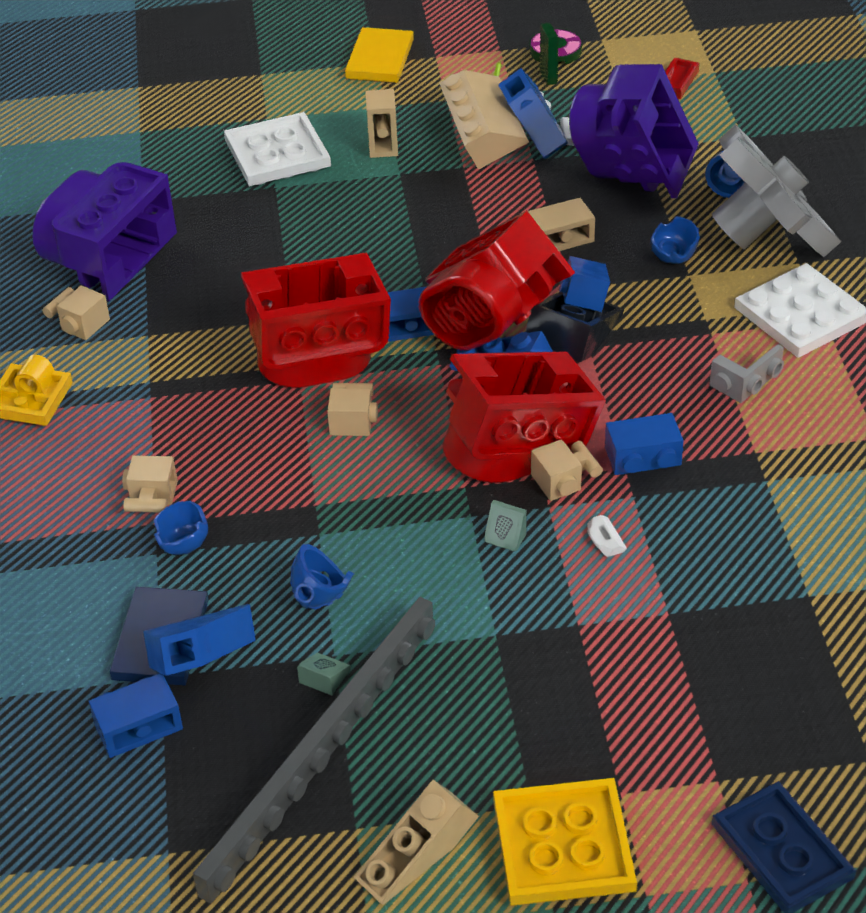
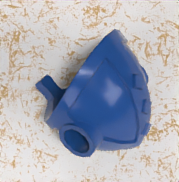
[705,151,745,198]
[290,544,354,610]

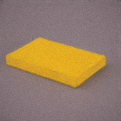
[345,27,414,83]

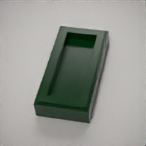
[540,23,558,85]

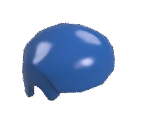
[650,216,700,264]
[154,501,208,555]

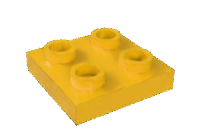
[0,355,73,426]

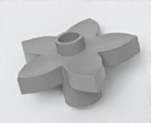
[712,124,841,257]

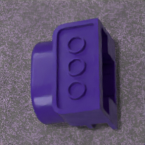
[569,64,699,199]
[32,162,177,301]

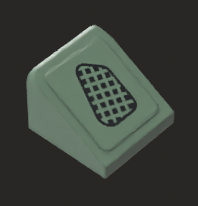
[485,500,526,551]
[297,653,351,696]

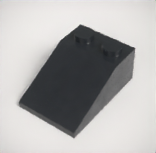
[525,292,624,363]

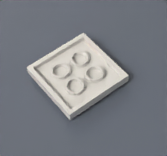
[224,112,331,186]
[734,263,866,358]

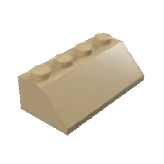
[439,70,529,170]

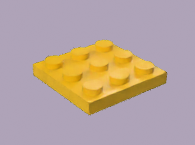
[493,778,637,906]

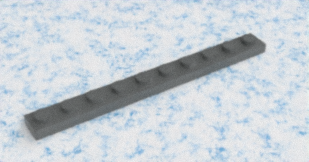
[193,597,435,904]

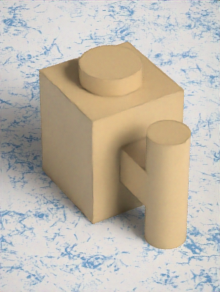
[42,285,110,340]
[327,383,378,436]
[531,439,603,501]
[122,455,178,513]

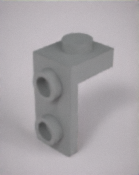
[709,344,784,403]

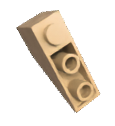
[354,780,479,905]

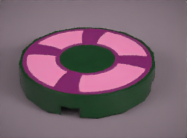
[530,29,582,64]

